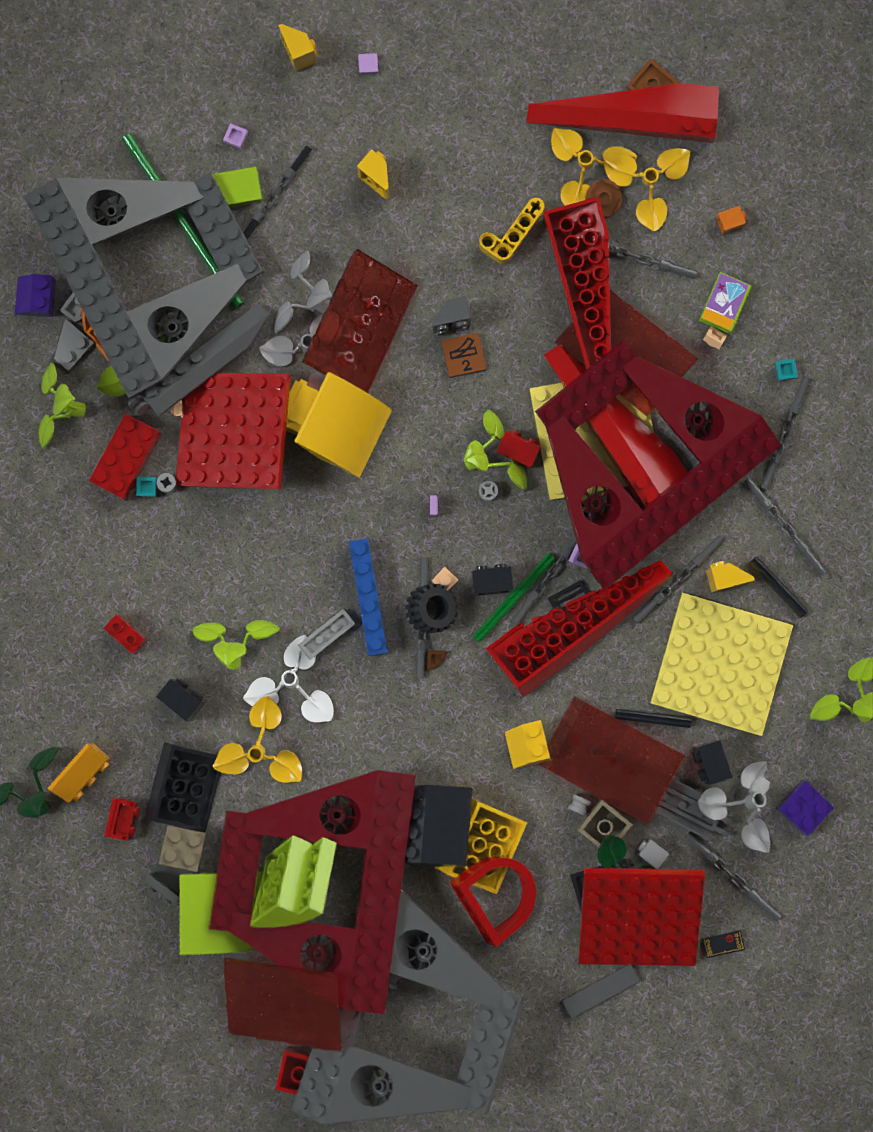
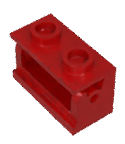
[496,429,541,468]
[103,614,148,655]
[104,797,140,841]

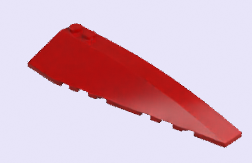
[526,83,719,143]
[543,197,611,370]
[544,345,687,509]
[486,560,673,698]

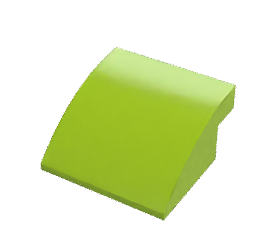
[250,836,337,927]
[180,871,262,955]

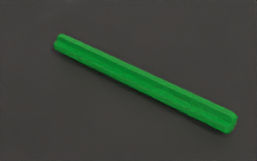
[473,553,555,642]

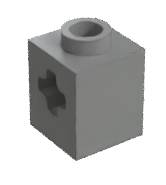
[637,839,669,869]

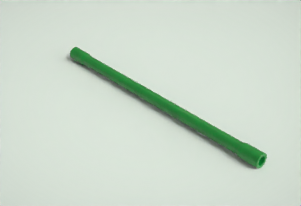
[122,133,244,309]

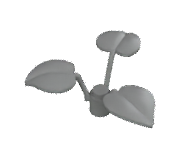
[274,250,332,335]
[259,311,342,391]
[698,761,770,853]

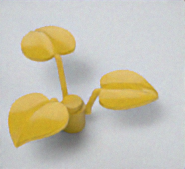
[551,128,637,206]
[604,148,690,231]
[213,696,302,783]

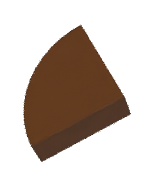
[427,650,447,670]

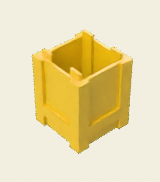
[286,379,319,436]

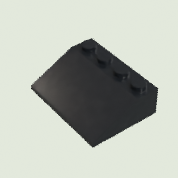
[145,742,221,832]
[405,785,473,867]

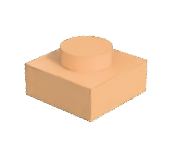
[703,326,727,349]
[170,399,183,419]
[432,567,458,590]

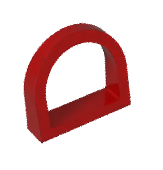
[449,856,536,947]

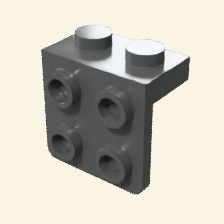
[144,863,200,904]

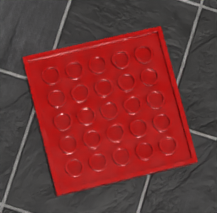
[175,373,291,490]
[578,868,705,966]

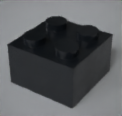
[472,564,513,596]
[156,678,205,721]
[691,740,733,785]

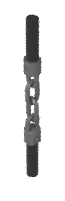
[243,146,312,239]

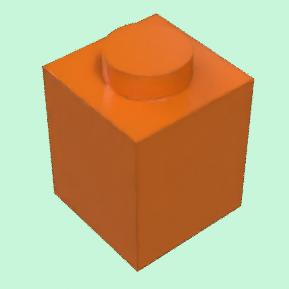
[716,206,747,235]

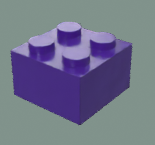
[776,780,834,836]

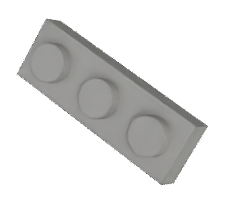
[298,609,355,660]

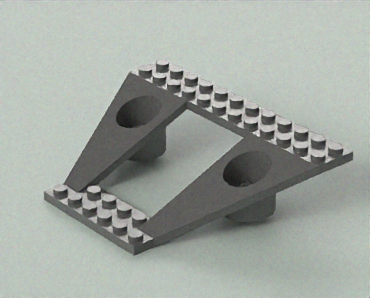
[24,172,264,399]
[291,892,525,1125]

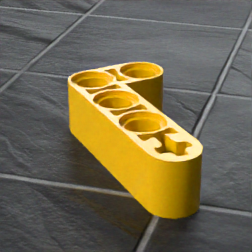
[479,198,544,264]

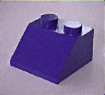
[15,274,56,317]

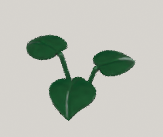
[0,747,59,818]
[597,834,655,869]

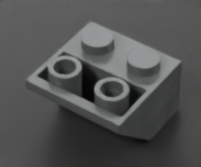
[432,296,471,336]

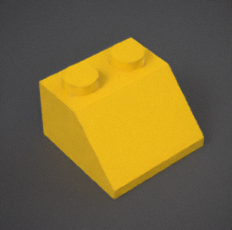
[278,24,318,72]
[357,149,389,200]
[706,561,755,593]
[505,720,551,770]

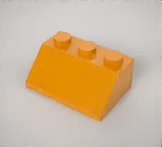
[48,743,111,803]

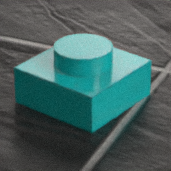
[775,359,798,381]
[136,477,157,497]

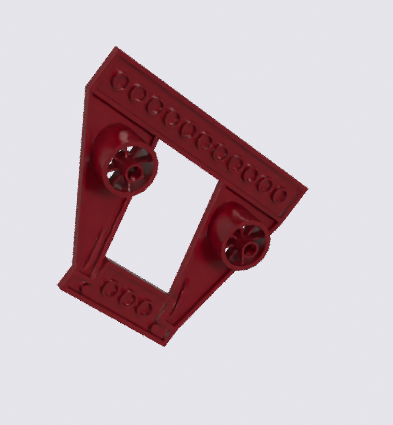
[535,340,782,590]
[209,770,416,1014]

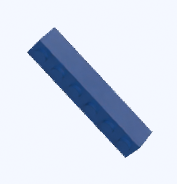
[349,538,388,656]

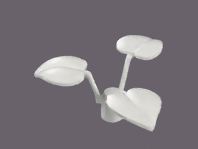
[243,635,334,723]

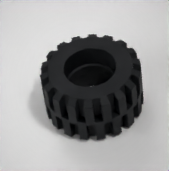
[405,584,459,633]

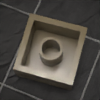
[576,799,633,847]
[159,825,206,873]

